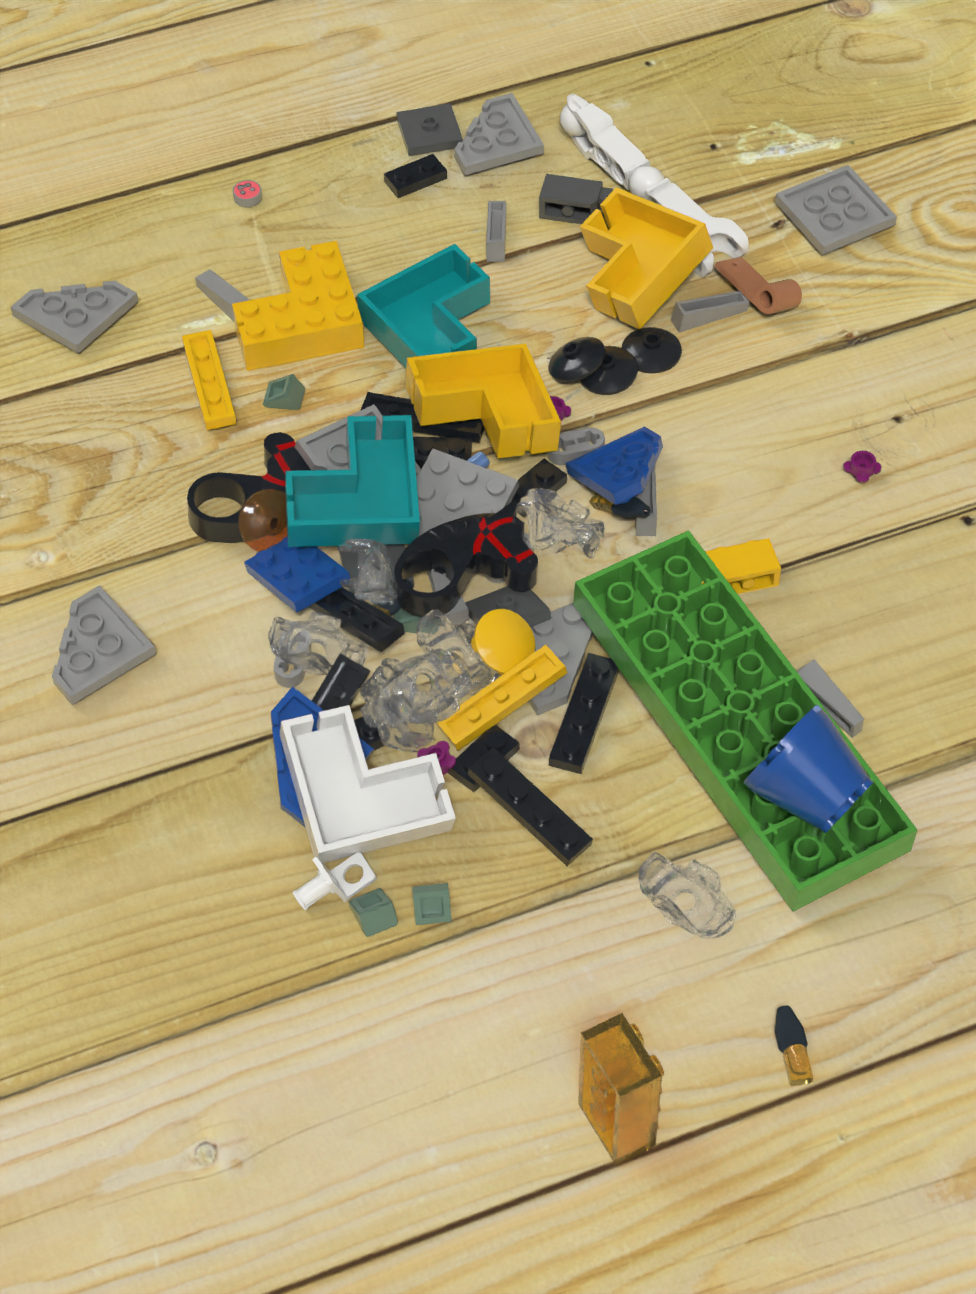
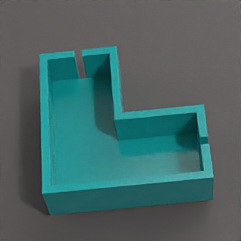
[357,244,490,368]
[285,415,420,547]

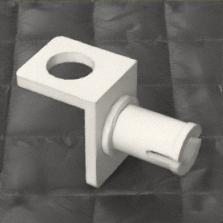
[292,852,377,911]

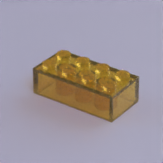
[578,1013,664,1165]

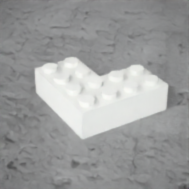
[280,705,456,863]

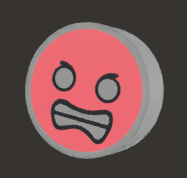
[233,180,262,207]

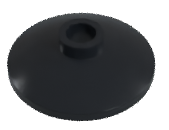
[622,327,682,374]
[548,337,606,383]
[579,346,638,395]

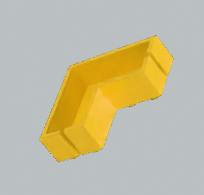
[580,187,713,329]
[232,240,365,371]
[405,343,561,459]

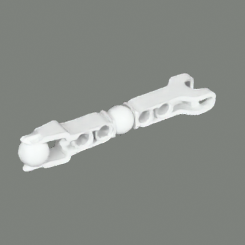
[560,93,749,277]

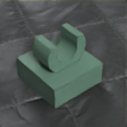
[412,883,452,925]

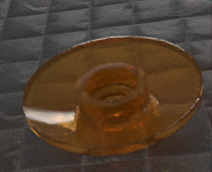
[238,489,287,552]

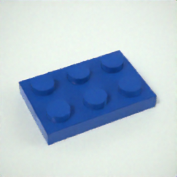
[244,536,351,613]

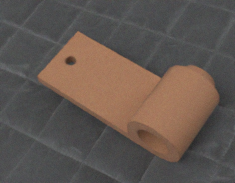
[714,257,802,314]

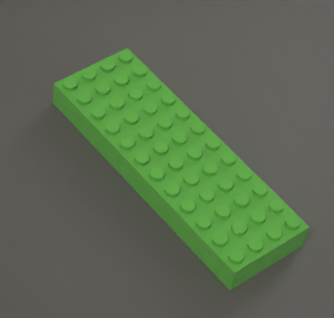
[573,530,918,912]

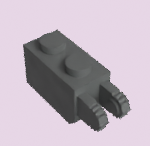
[539,174,613,224]

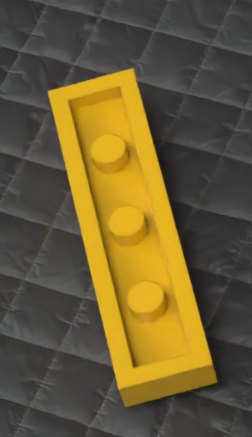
[182,330,237,430]
[436,645,568,751]

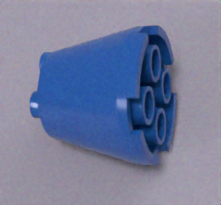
[743,705,873,833]

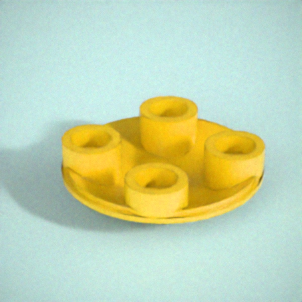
[471,609,535,676]

